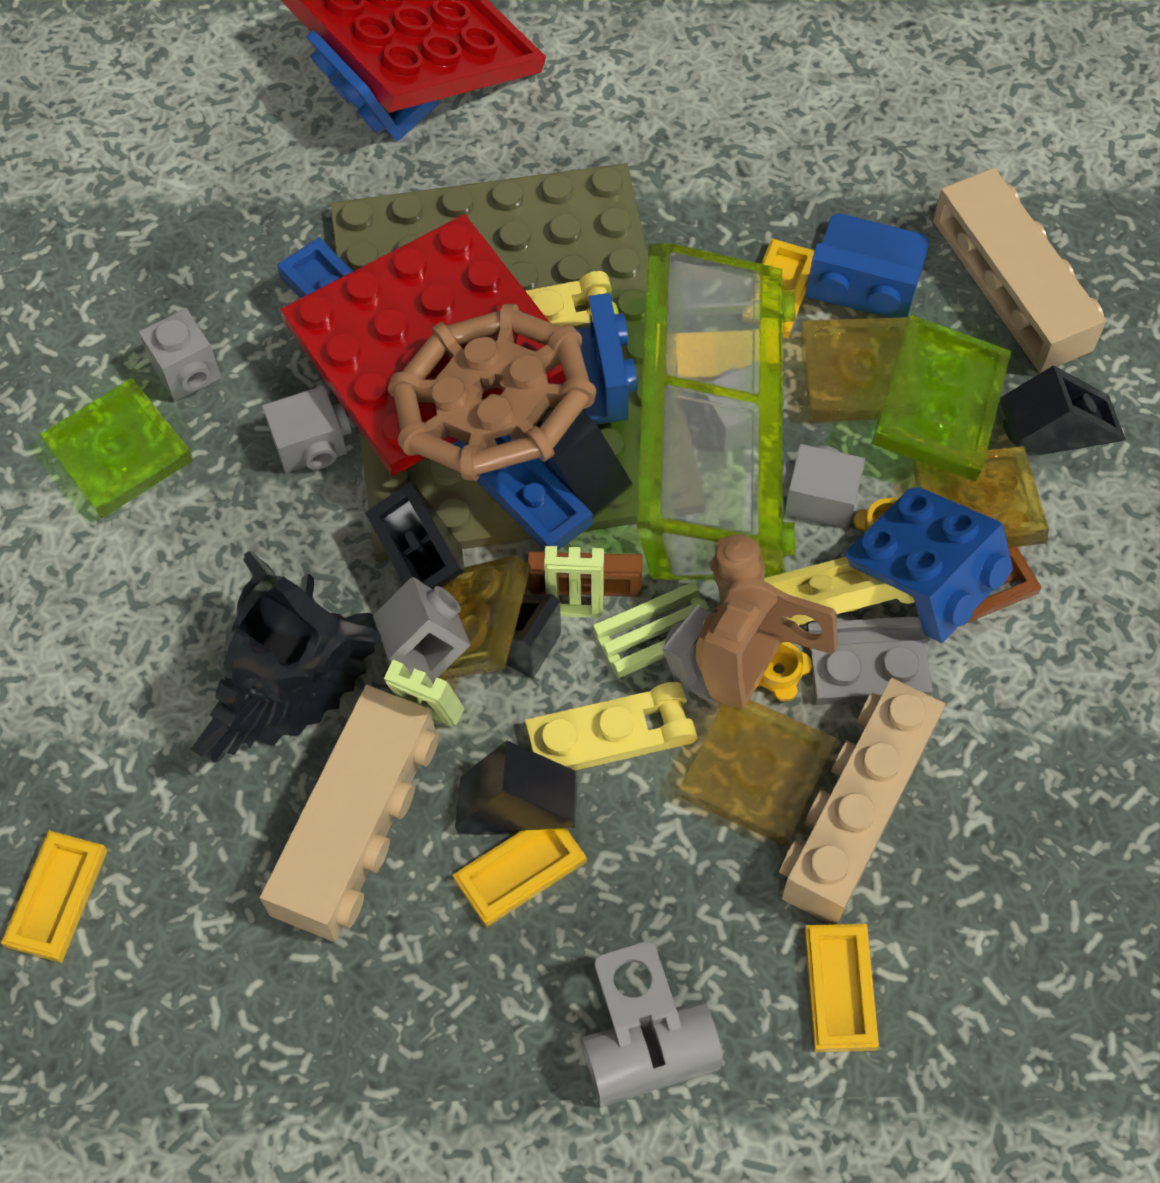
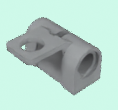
[581,941,723,1108]

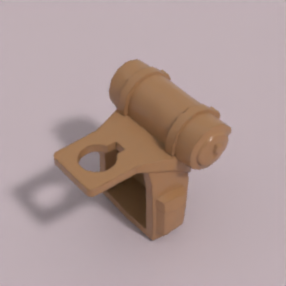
[696,534,838,709]

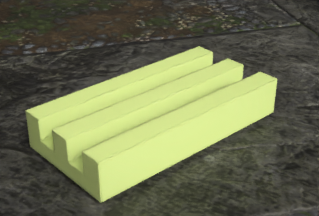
[544,546,604,618]
[593,581,710,679]
[384,660,465,727]

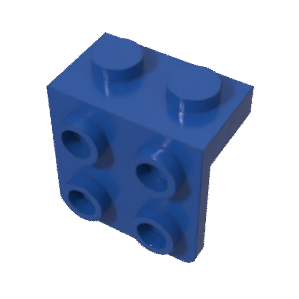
[306,30,440,142]
[806,213,930,323]
[562,293,638,425]
[846,487,1013,643]

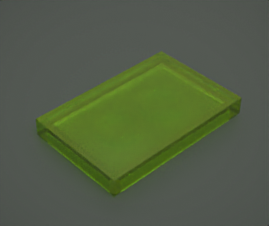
[871,315,1011,482]

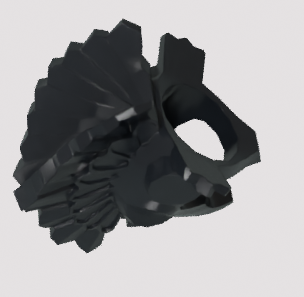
[190,551,381,763]

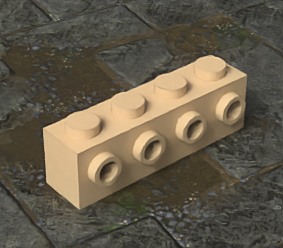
[933,167,1107,374]
[779,678,946,925]
[260,685,439,942]

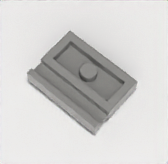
[806,616,933,705]

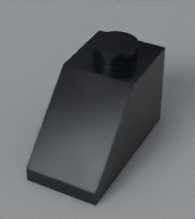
[999,365,1126,455]
[537,408,632,519]

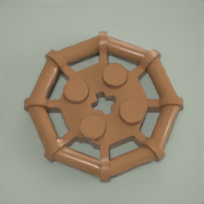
[388,304,596,481]

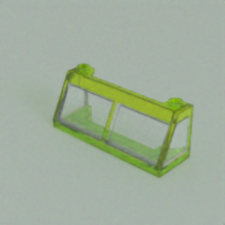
[637,243,796,580]

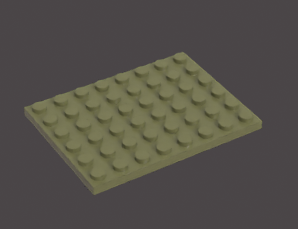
[330,163,703,562]

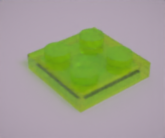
[40,378,193,519]

